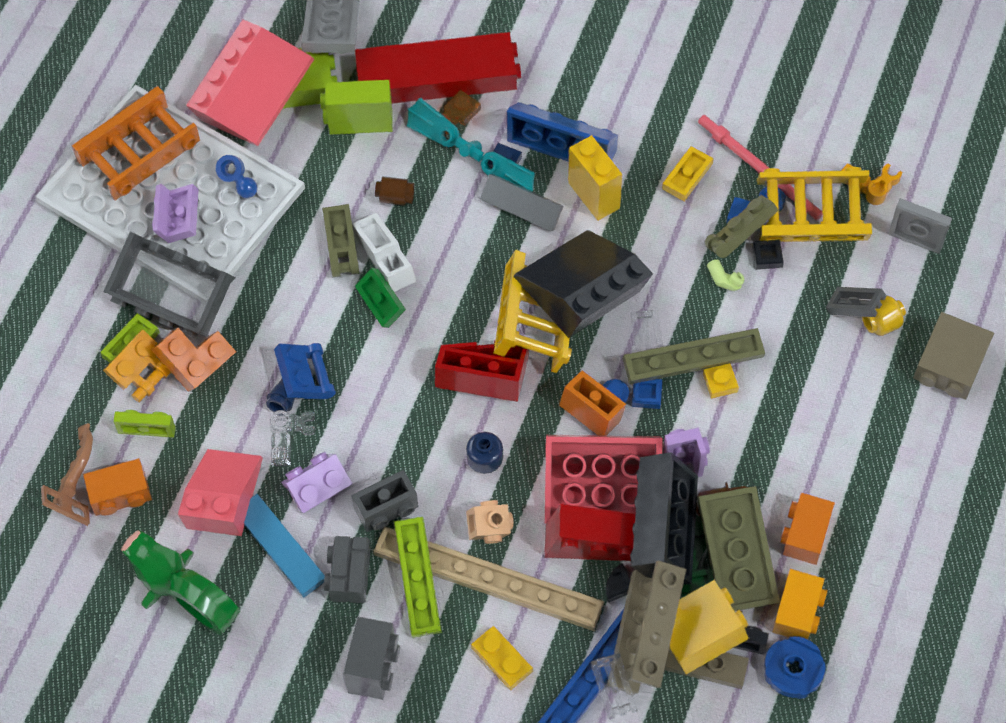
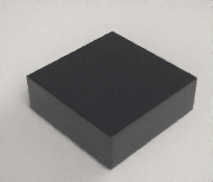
[752,239,784,270]

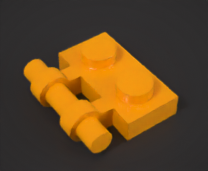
[103,329,171,403]

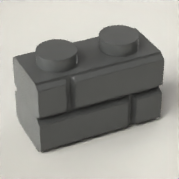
[324,536,371,603]

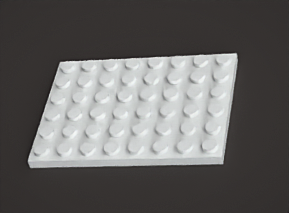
[35,85,305,305]

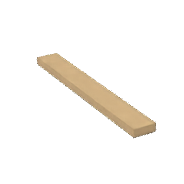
[373,527,604,631]

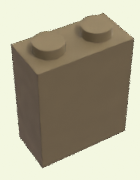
[913,312,994,400]

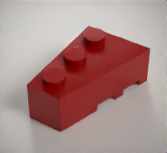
[435,337,530,402]

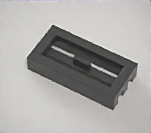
[826,287,887,317]

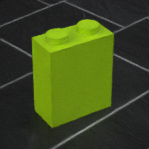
[283,47,337,109]
[320,80,393,135]

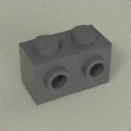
[351,470,419,532]

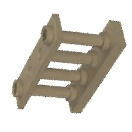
[607,561,686,695]

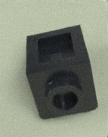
[733,610,769,655]

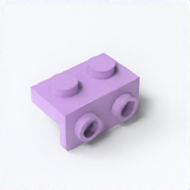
[152,184,199,243]
[663,427,710,477]
[282,452,352,513]

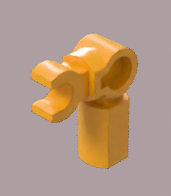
[841,163,902,205]

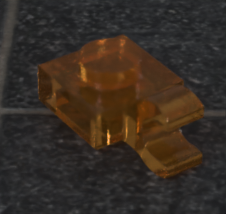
[442,90,481,134]

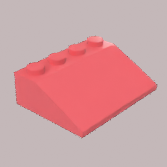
[186,19,314,146]
[545,435,662,523]

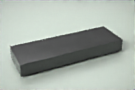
[480,174,564,231]

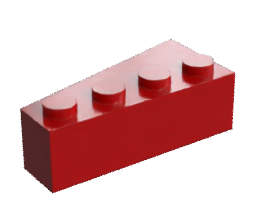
[544,504,636,561]

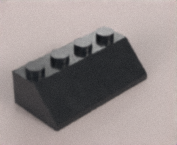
[630,452,698,585]

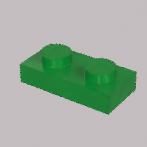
[355,268,406,328]

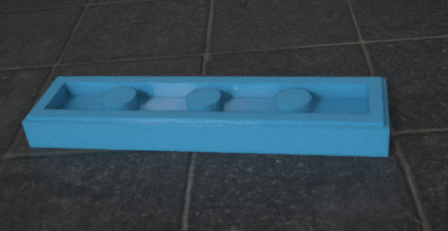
[244,494,325,598]

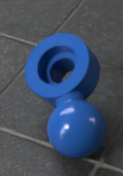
[216,155,258,199]

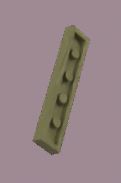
[622,328,765,385]

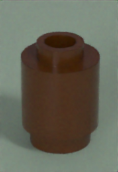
[375,176,415,206]

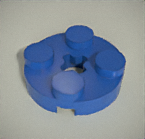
[764,636,826,699]

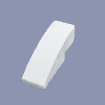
[352,213,416,292]

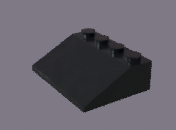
[514,230,653,338]

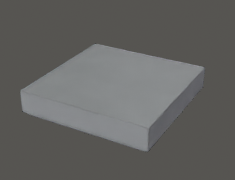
[888,198,952,254]

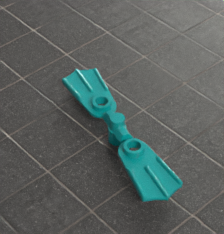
[407,98,535,191]

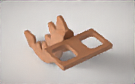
[41,423,93,526]

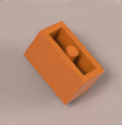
[559,370,626,436]
[83,458,152,516]
[780,492,835,565]

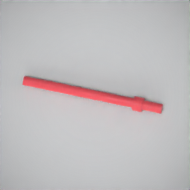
[698,115,823,221]

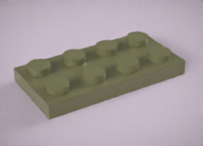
[697,486,780,611]

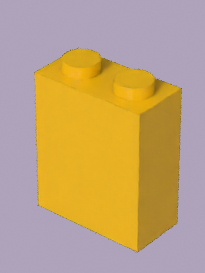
[568,135,622,221]
[669,580,749,674]

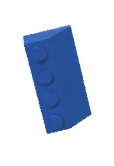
[507,102,618,162]

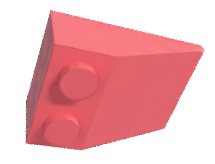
[178,449,263,536]

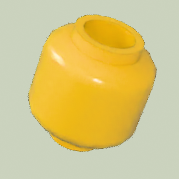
[862,295,906,336]

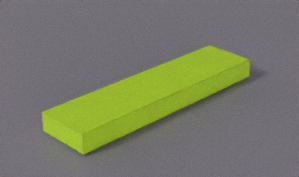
[394,516,442,638]

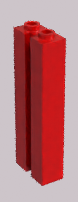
[355,32,521,104]

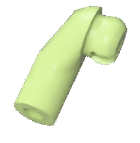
[707,259,745,291]

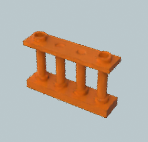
[72,86,200,200]

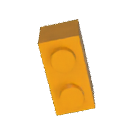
[772,569,828,640]

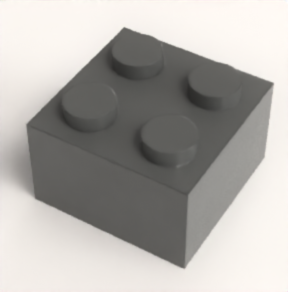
[343,616,400,700]

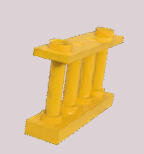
[757,167,872,242]
[494,250,572,373]

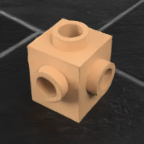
[466,500,513,544]

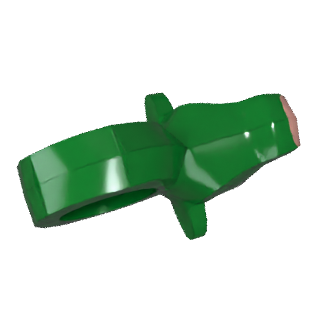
[121,531,240,635]

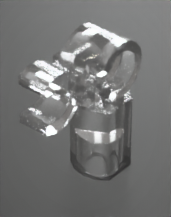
[270,410,315,466]

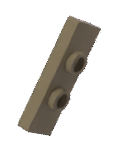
[664,648,749,689]

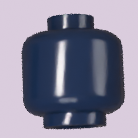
[466,431,504,474]

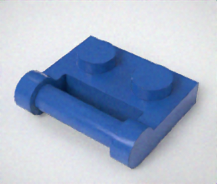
[274,343,336,399]

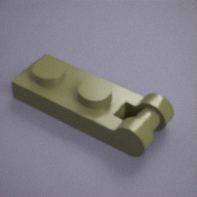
[705,195,779,258]
[322,204,360,278]

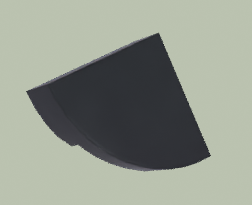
[606,563,631,603]

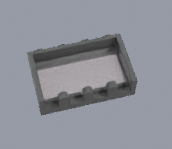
[103,231,236,339]

